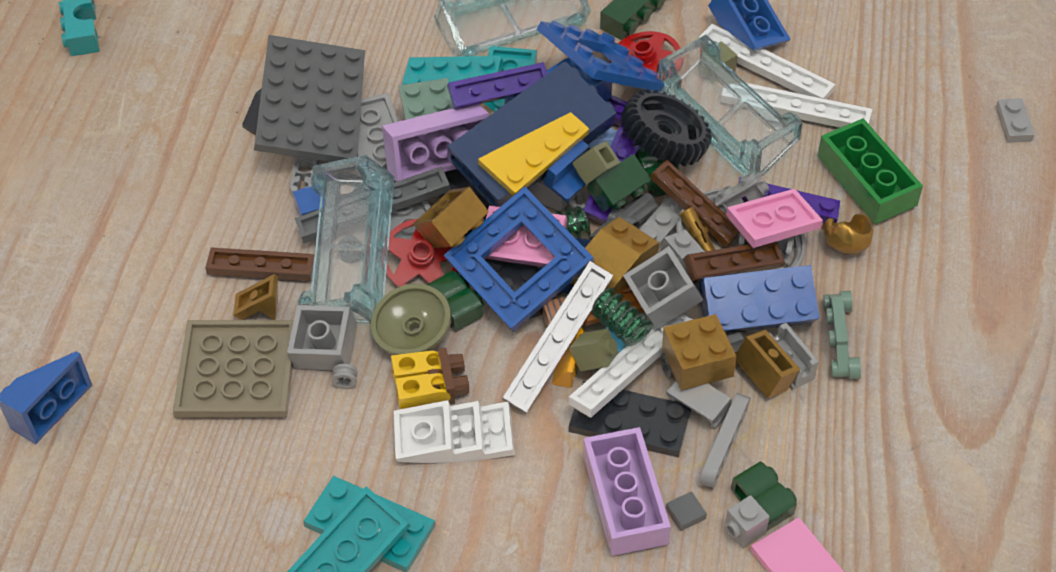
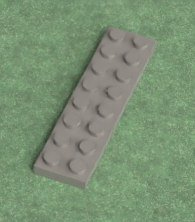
[357,93,430,257]

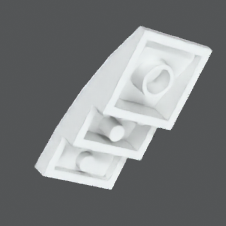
[393,400,515,463]

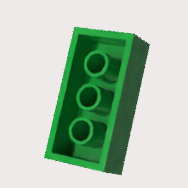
[817,118,923,224]

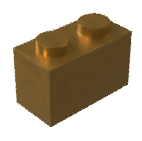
[736,329,801,398]

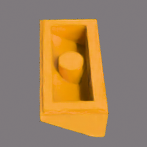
[552,328,584,388]

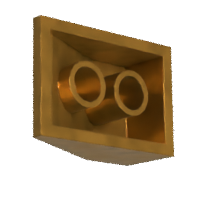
[571,217,659,304]

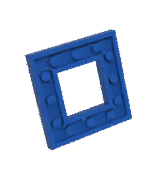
[536,21,665,92]
[444,186,595,332]

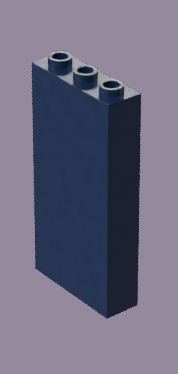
[447,61,616,207]

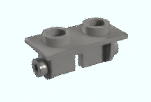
[715,172,770,214]

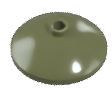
[370,284,451,355]

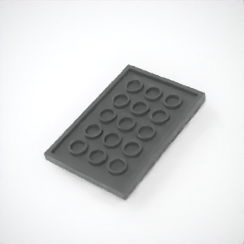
[254,35,365,165]

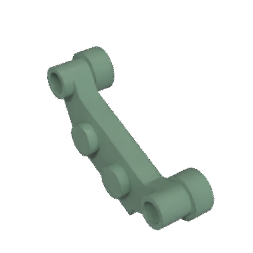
[823,290,861,380]

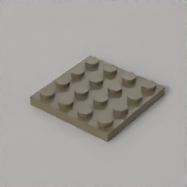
[173,320,294,418]

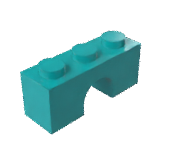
[59,0,100,56]

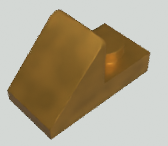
[233,274,278,320]

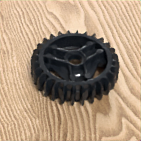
[620,89,712,167]

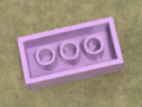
[382,104,489,182]
[583,427,671,556]

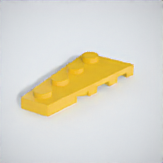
[478,112,589,196]

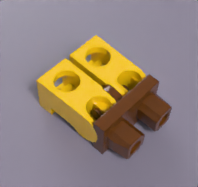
[391,348,469,410]

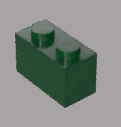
[586,154,651,212]

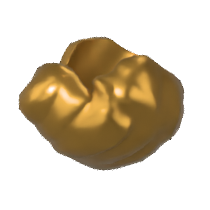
[821,214,874,255]

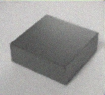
[666,491,707,531]

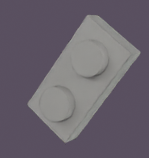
[996,98,1034,143]

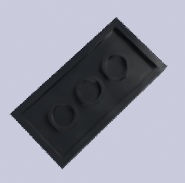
[569,381,692,458]

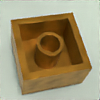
[413,187,489,248]
[662,314,736,390]

